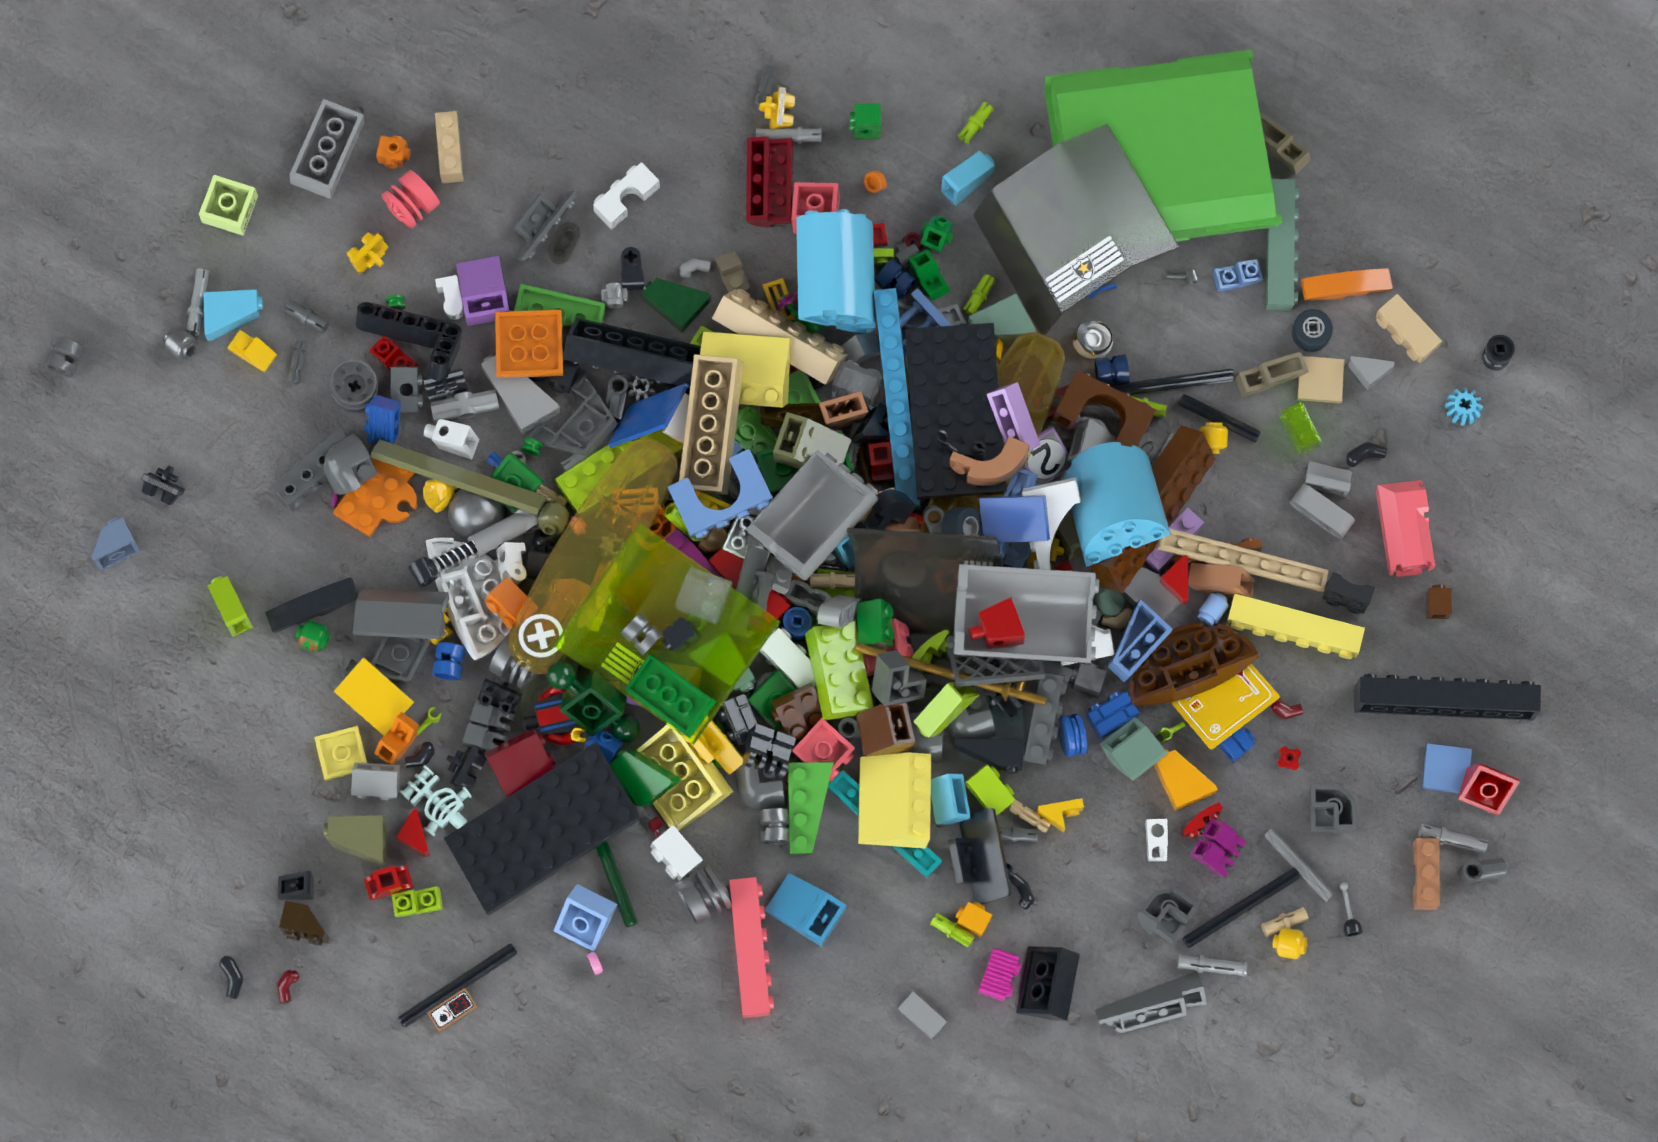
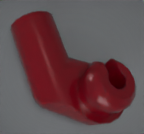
[1271,698,1303,719]
[277,970,299,1003]

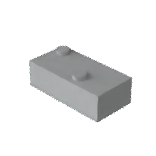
[290,99,364,199]

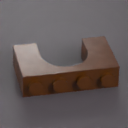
[1051,370,1156,447]

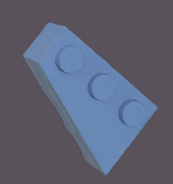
[1108,599,1173,682]

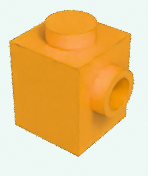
[955,902,992,938]

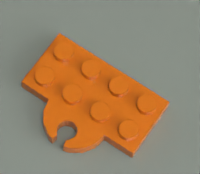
[333,458,417,538]

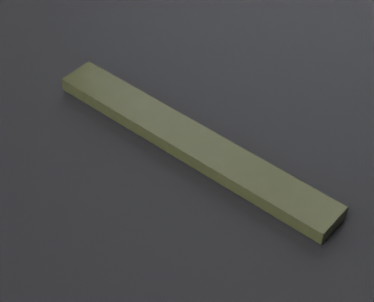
[371,439,546,514]

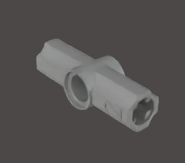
[430,389,499,422]

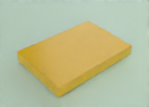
[334,658,414,736]

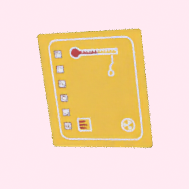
[1170,664,1280,750]

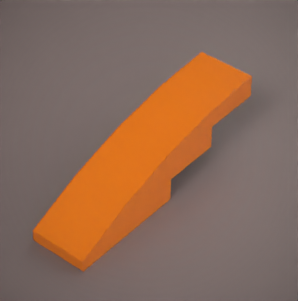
[1300,268,1393,301]

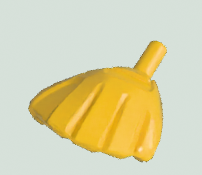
[423,479,458,513]

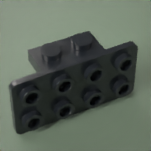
[948,808,1011,905]

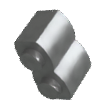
[785,580,831,618]

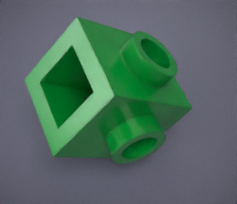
[920,215,954,252]

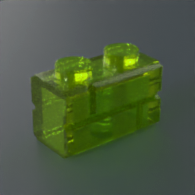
[1280,402,1322,456]

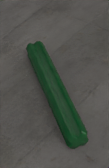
[596,841,638,927]

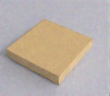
[1297,356,1344,404]

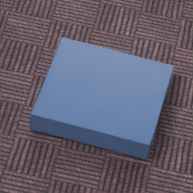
[1422,743,1472,793]

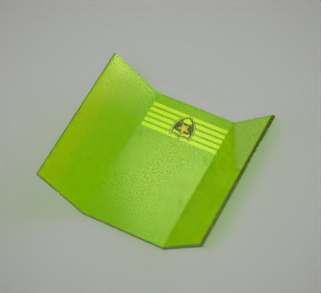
[553,523,780,745]

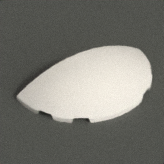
[426,537,511,660]

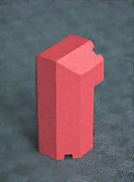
[1376,480,1435,577]

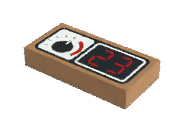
[427,988,478,1033]

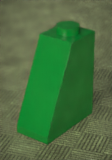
[611,750,681,808]

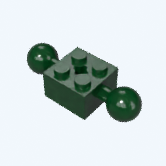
[546,661,640,743]

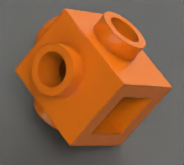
[376,135,411,169]

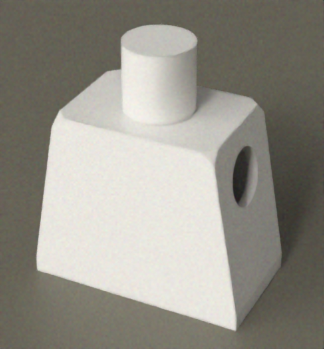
[424,419,479,460]

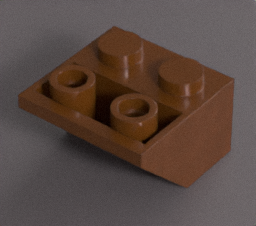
[856,702,915,757]

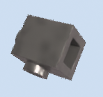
[1071,663,1107,697]

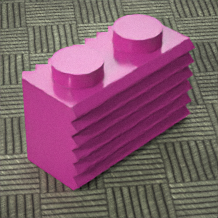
[978,948,1022,1002]

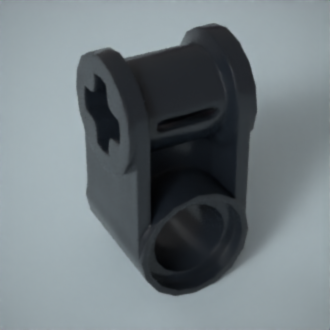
[621,247,644,291]

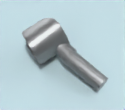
[1167,270,1199,285]

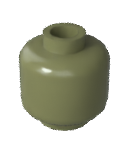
[538,502,570,535]

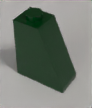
[642,278,711,333]

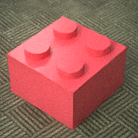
[792,182,840,234]

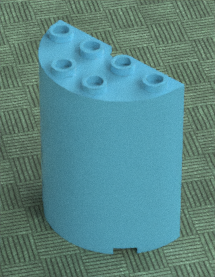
[796,209,876,334]
[1064,442,1171,567]

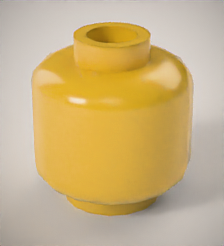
[1199,422,1228,454]
[1273,928,1308,959]

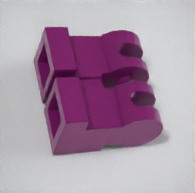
[1190,819,1246,878]

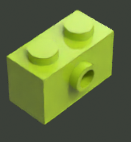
[964,765,1015,815]

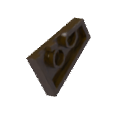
[760,403,828,428]

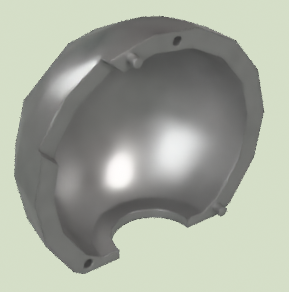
[448,489,505,539]

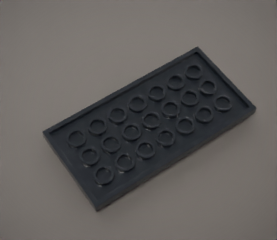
[905,323,1007,500]
[444,742,642,915]

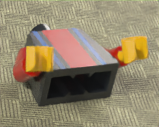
[524,686,586,746]

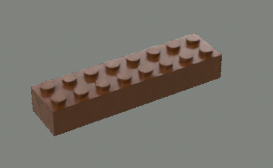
[1090,425,1215,594]

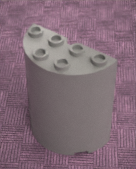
[746,450,878,581]

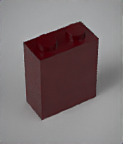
[485,729,556,797]

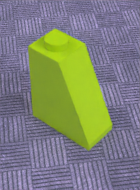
[207,576,253,637]
[914,682,979,738]

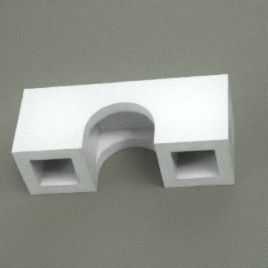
[593,162,660,230]

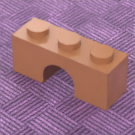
[1413,838,1440,910]

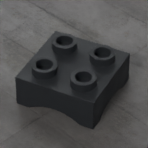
[1322,572,1375,614]

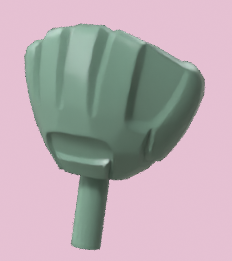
[1093,588,1126,617]

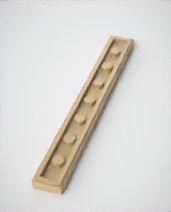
[1156,528,1329,592]

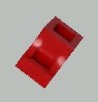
[868,437,895,483]
[363,865,414,901]

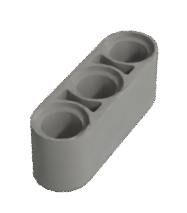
[1290,484,1355,539]
[817,595,862,628]

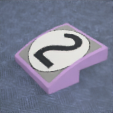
[1023,426,1072,485]

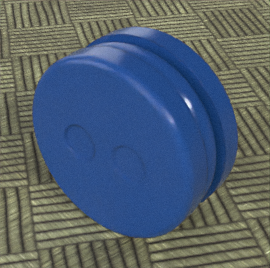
[1058,713,1087,757]

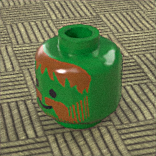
[295,621,331,653]

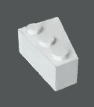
[750,628,816,689]

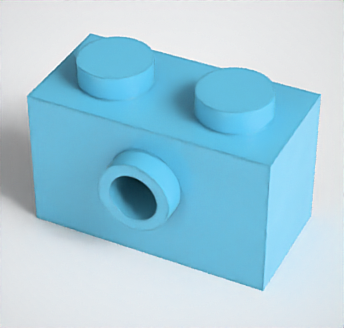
[931,774,971,825]

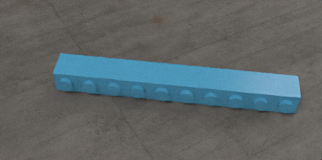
[874,288,921,511]

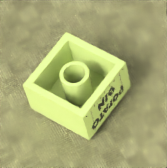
[199,175,258,235]

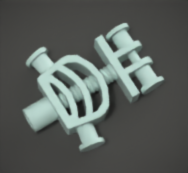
[399,765,472,836]

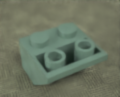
[1100,717,1168,781]

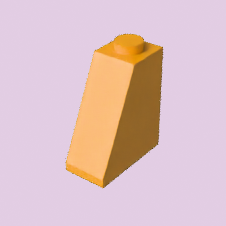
[1154,749,1218,811]

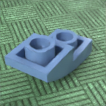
[1212,259,1263,292]

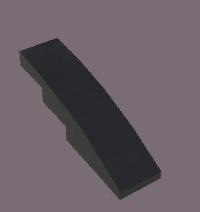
[265,577,359,633]

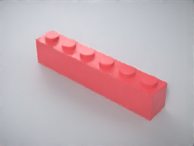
[729,877,774,1018]

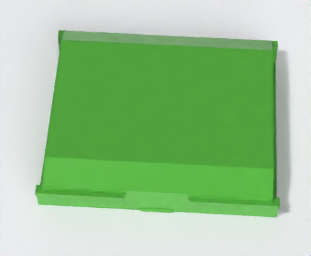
[1044,49,1282,254]

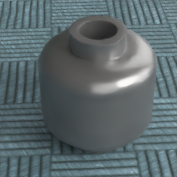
[164,328,197,360]

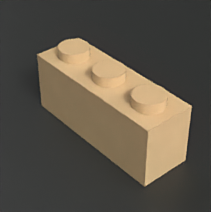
[435,111,464,183]
[1375,294,1442,364]

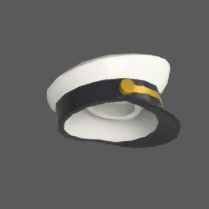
[1073,320,1113,359]

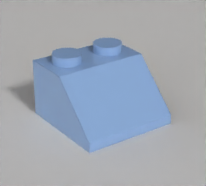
[554,884,617,951]

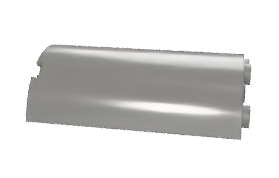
[954,564,1099,663]

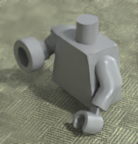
[1061,414,1116,480]

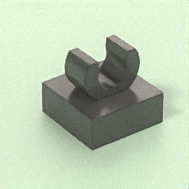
[896,242,919,272]

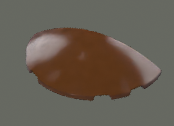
[1129,622,1259,706]

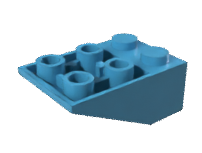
[764,873,847,947]

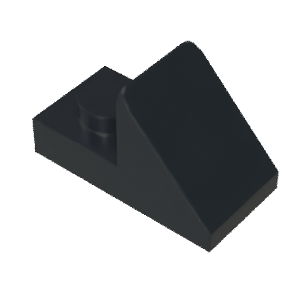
[851,403,890,443]

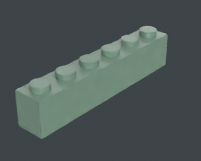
[1265,179,1299,311]

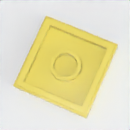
[314,726,367,781]

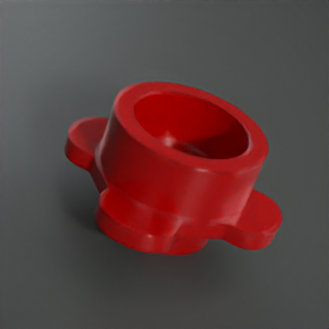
[1277,746,1301,770]

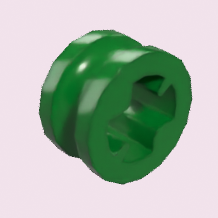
[385,295,406,310]
[521,438,543,456]

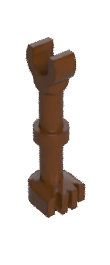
[856,443,883,493]

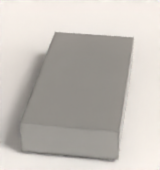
[898,992,947,1040]

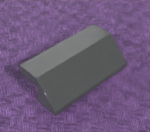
[353,588,449,639]

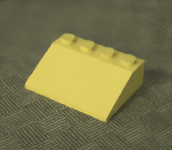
[700,331,791,407]
[637,723,733,831]
[858,752,931,848]

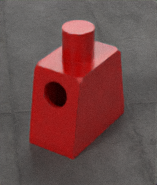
[968,597,1025,649]

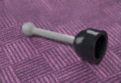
[1339,882,1363,937]

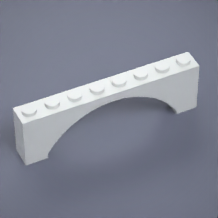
[1020,477,1115,666]

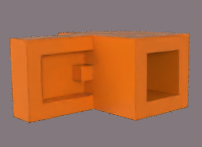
[374,712,419,765]

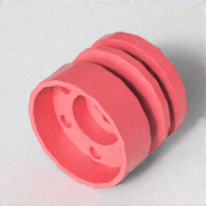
[381,170,440,229]

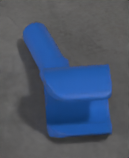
[1085,281,1117,298]

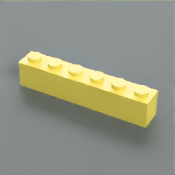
[1226,594,1365,659]

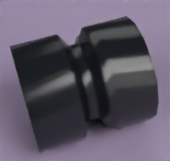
[1482,334,1515,371]

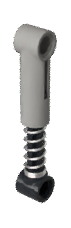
[408,509,539,588]

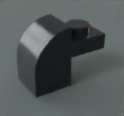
[863,489,916,537]

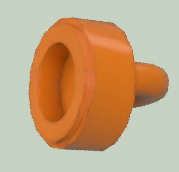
[864,170,887,193]

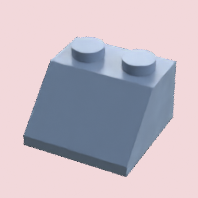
[92,517,141,571]

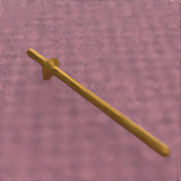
[855,643,1047,706]

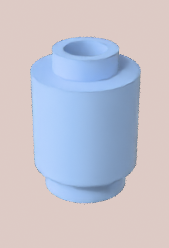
[1197,592,1229,626]

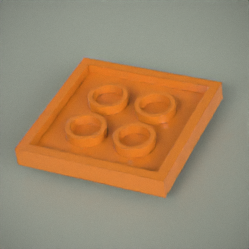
[495,310,563,378]

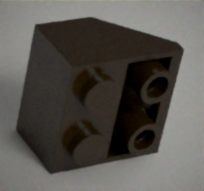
[279,901,329,946]

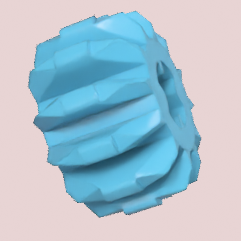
[1445,388,1483,426]

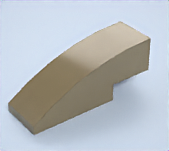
[1260,112,1311,174]
[1234,351,1308,398]

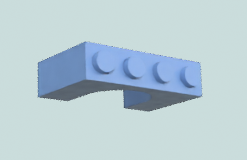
[668,449,773,539]

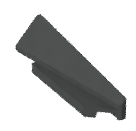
[1095,972,1207,1033]

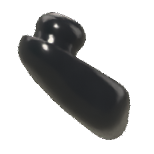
[1346,442,1387,467]
[219,956,243,1000]

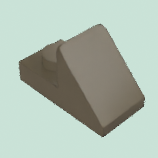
[714,251,750,293]

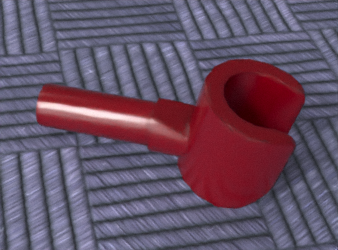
[648,816,664,839]

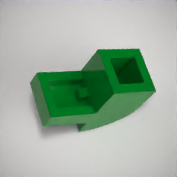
[908,249,950,301]

